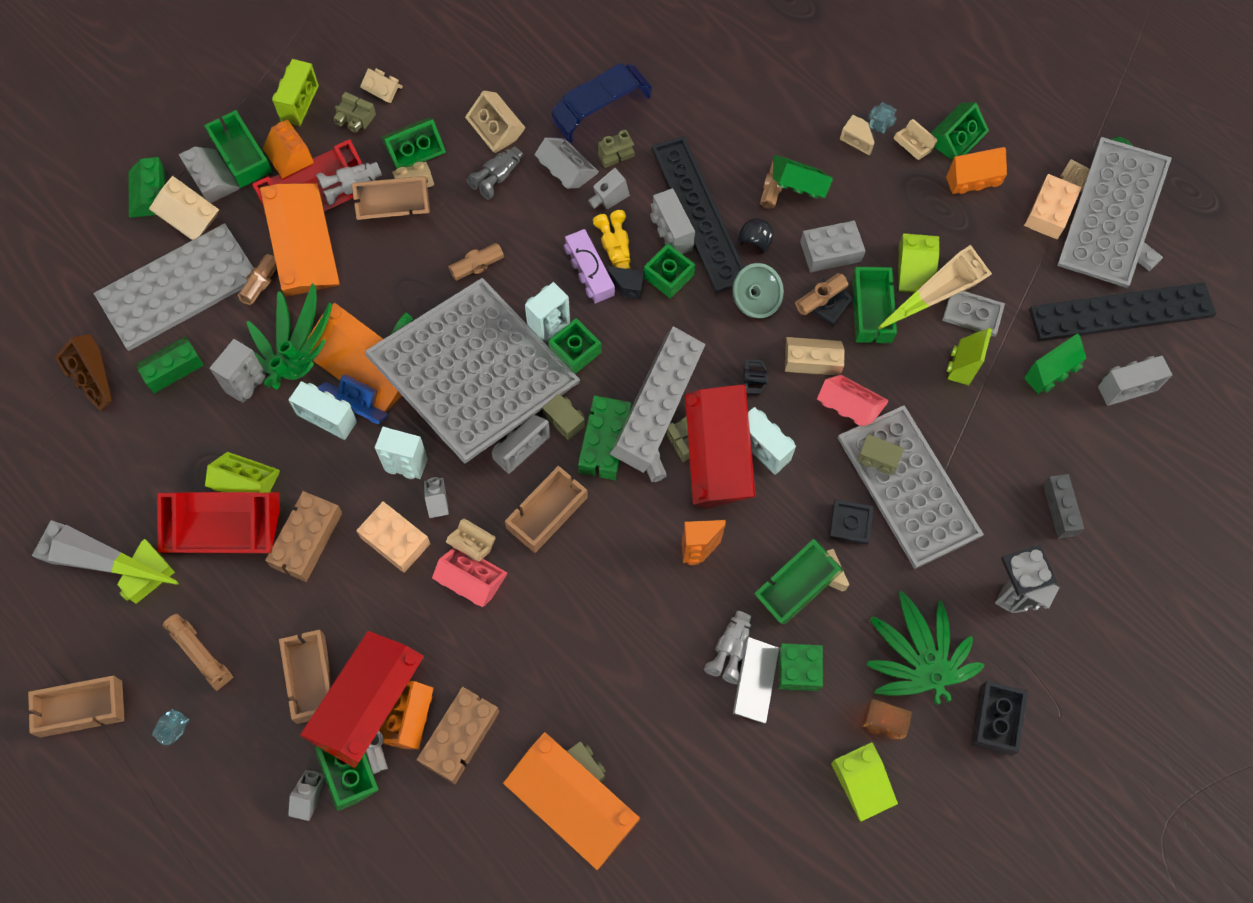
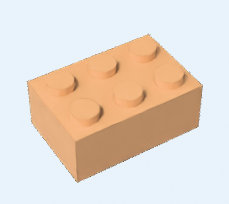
[1024,174,1081,239]
[356,502,430,573]

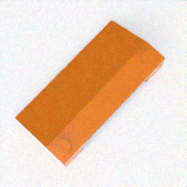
[260,184,340,297]
[307,303,402,412]
[503,732,640,870]

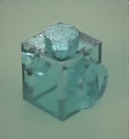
[868,102,897,134]
[152,709,190,746]

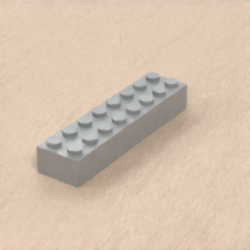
[610,326,705,473]

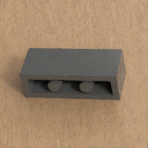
[1043,474,1085,539]

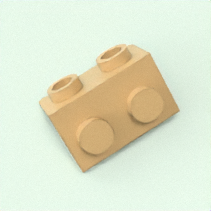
[360,68,403,103]
[893,119,937,160]
[392,162,434,188]
[446,519,495,562]

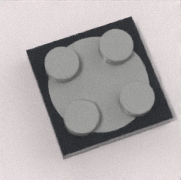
[1001,545,1057,596]

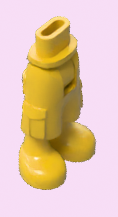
[593,210,631,269]

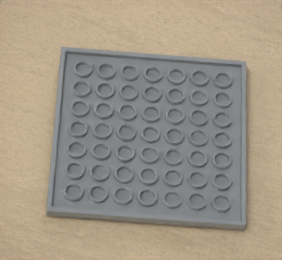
[365,278,580,464]

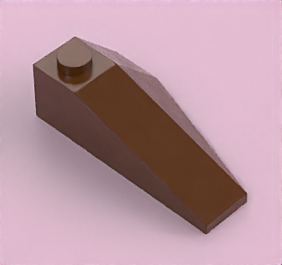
[54,334,112,411]

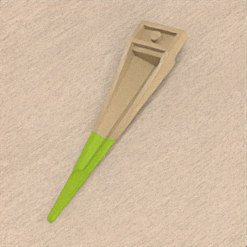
[878,245,992,329]

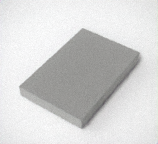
[942,291,1005,337]

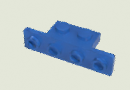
[317,374,388,424]

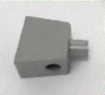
[588,168,630,209]

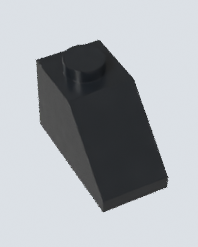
[608,266,644,300]

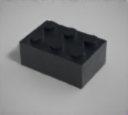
[971,681,1028,756]

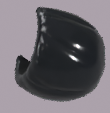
[738,218,774,254]

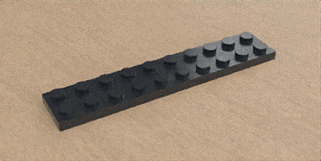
[652,136,744,294]
[1029,282,1216,342]

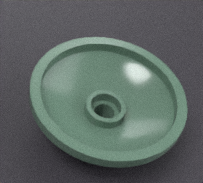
[733,263,784,318]

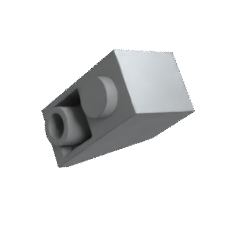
[424,477,449,518]
[288,770,325,821]

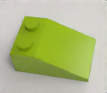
[898,233,939,293]
[946,328,992,385]
[831,742,898,822]

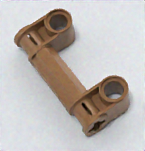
[163,614,234,691]

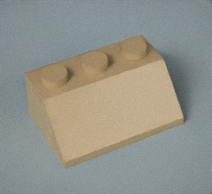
[465,90,525,153]
[149,176,219,240]
[785,337,844,376]

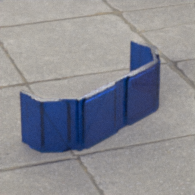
[551,63,652,143]

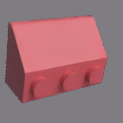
[817,375,889,426]
[432,548,507,607]

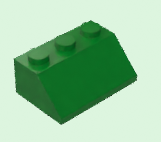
[931,102,989,160]
[381,117,446,170]
[773,155,833,199]
[129,157,166,218]
[1024,333,1086,395]
[136,336,204,393]
[315,746,378,811]

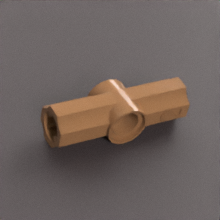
[760,162,782,209]
[448,243,504,281]
[237,254,277,305]
[795,273,848,315]

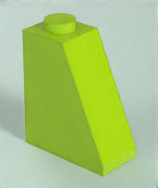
[117,539,175,604]

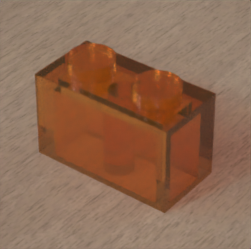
[863,699,912,740]

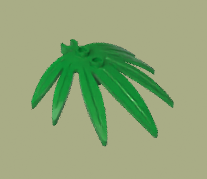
[246,283,332,390]
[866,591,984,705]

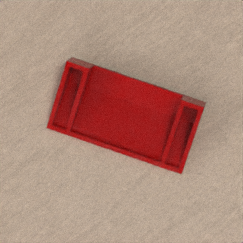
[252,139,362,212]
[685,384,755,509]
[157,492,280,553]
[300,631,424,768]

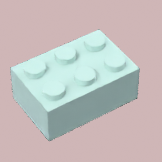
[525,282,570,343]
[289,381,357,440]
[748,407,796,475]
[375,427,428,479]

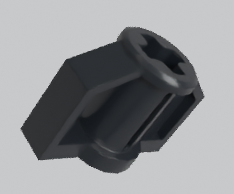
[743,359,768,395]

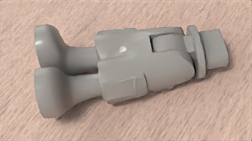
[316,162,382,206]
[703,611,751,684]

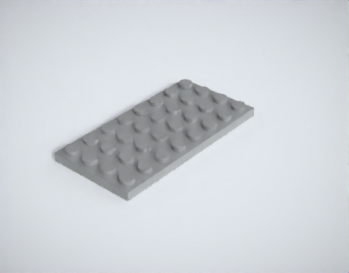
[1057,137,1172,288]
[94,223,254,351]
[838,405,984,569]

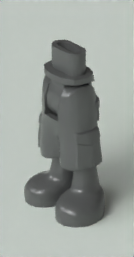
[466,146,524,200]

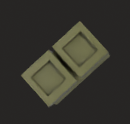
[333,92,376,133]
[598,130,635,168]
[665,417,690,462]

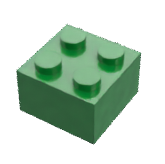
[643,243,695,299]
[548,318,601,374]
[779,643,823,691]

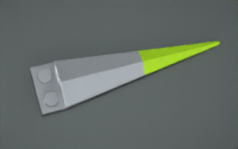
[32,520,179,585]

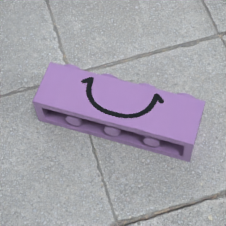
[563,229,615,303]

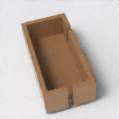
[352,176,430,220]
[505,466,588,553]
[265,491,342,582]
[279,630,333,724]
[28,676,125,738]
[417,687,500,784]

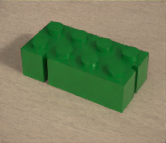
[204,110,272,188]
[852,267,897,343]
[578,395,631,480]
[754,539,844,624]

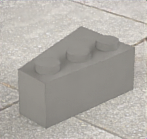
[995,579,1060,613]

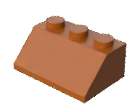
[262,120,314,179]
[946,147,1007,194]
[682,520,726,565]
[379,681,433,750]

